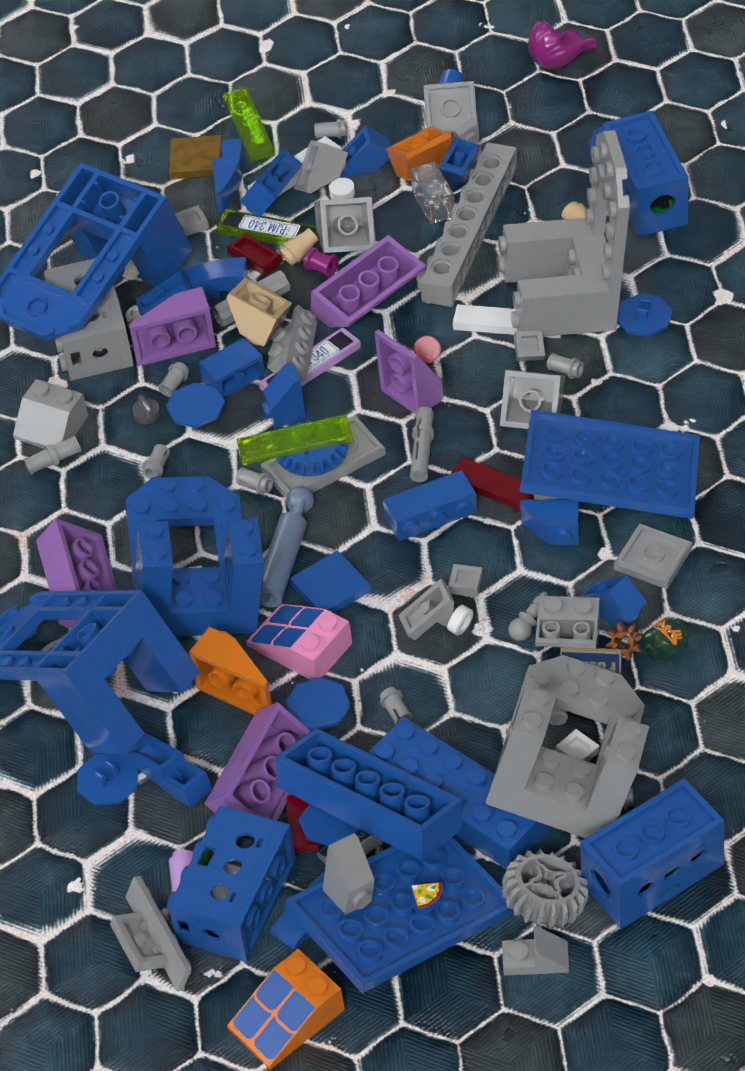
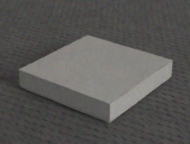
[423,81,477,134]
[614,523,692,589]

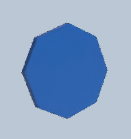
[617,294,673,337]
[166,383,225,428]
[285,677,350,731]
[77,754,138,806]
[298,804,361,846]

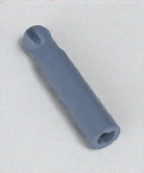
[260,486,314,607]

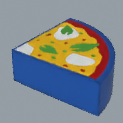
[410,882,443,917]

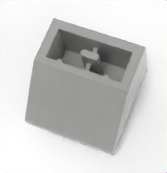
[535,596,600,648]

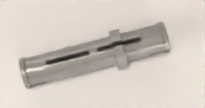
[410,407,434,482]

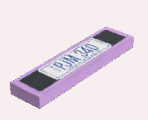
[259,327,361,391]

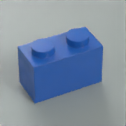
[199,338,265,398]

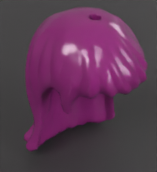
[528,20,597,69]

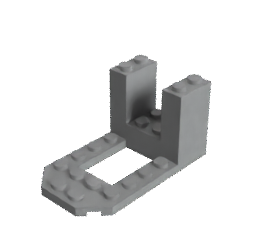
[497,130,630,337]
[485,655,649,838]

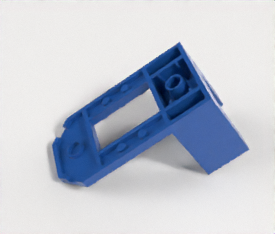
[0,162,193,341]
[125,476,264,636]
[0,590,200,755]

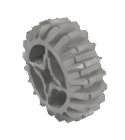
[502,849,589,930]

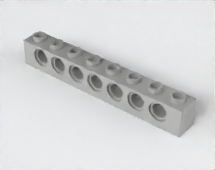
[418,142,518,307]

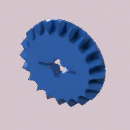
[274,418,348,476]

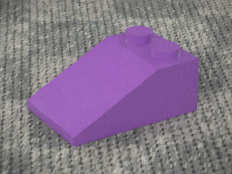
[129,287,216,366]
[374,329,443,414]

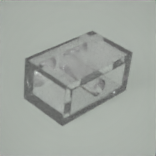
[410,161,454,224]

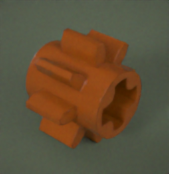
[605,621,644,660]

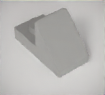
[398,579,454,640]
[502,926,569,975]

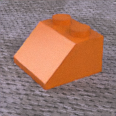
[386,127,452,181]

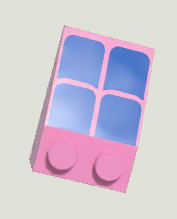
[246,604,352,680]

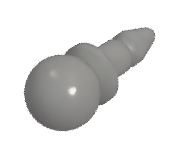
[508,592,547,641]

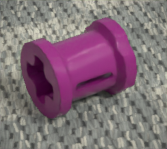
[304,247,339,278]

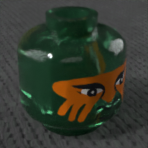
[644,618,689,663]

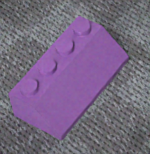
[310,235,426,327]
[36,518,118,628]
[204,702,311,821]

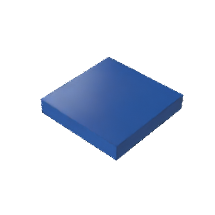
[290,550,371,613]

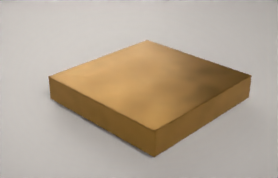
[169,135,222,179]

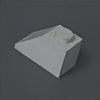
[294,140,348,194]
[323,833,375,915]

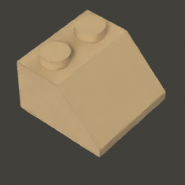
[226,278,292,347]

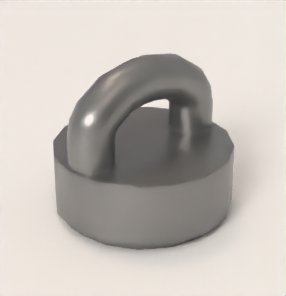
[132,395,161,425]

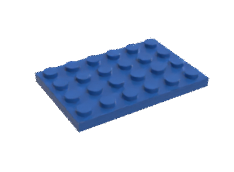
[520,409,700,519]
[285,837,514,993]

